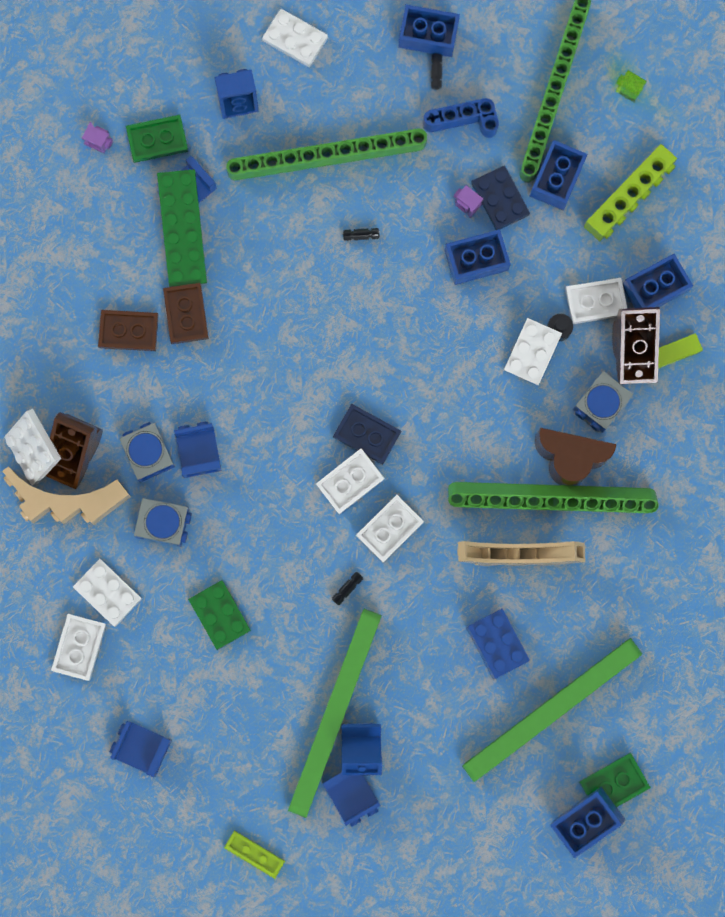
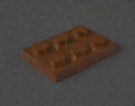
[163,283,209,345]
[98,310,159,351]

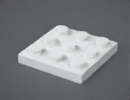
[4,409,61,486]

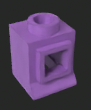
[82,122,113,153]
[453,185,483,218]

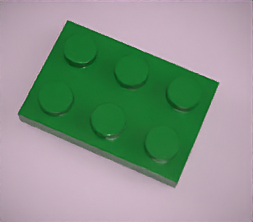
[126,115,189,163]
[188,580,251,650]
[579,753,651,807]

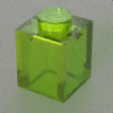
[616,70,647,103]

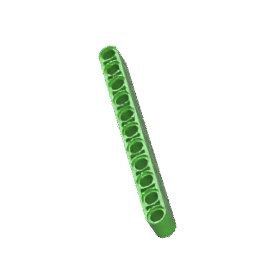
[520,0,591,182]
[226,129,427,180]
[448,482,659,513]
[288,609,382,818]
[462,638,643,782]

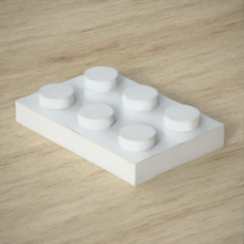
[262,9,328,68]
[565,278,627,324]
[504,318,562,385]
[316,448,385,514]
[356,495,424,563]
[73,559,142,627]
[51,614,106,681]

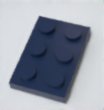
[471,165,530,230]
[333,404,402,465]

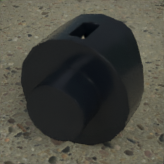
[547,314,573,342]

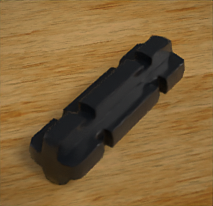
[431,53,442,90]
[343,228,380,241]
[332,572,363,605]

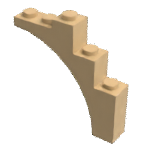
[2,466,131,525]
[457,541,585,566]

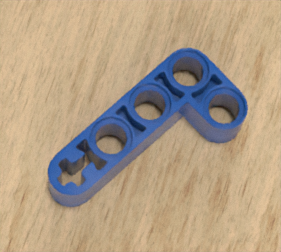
[423,98,499,138]

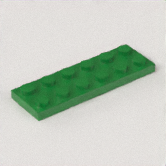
[157,169,207,287]

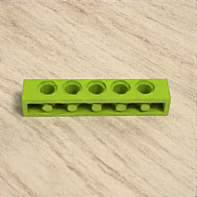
[584,144,677,241]

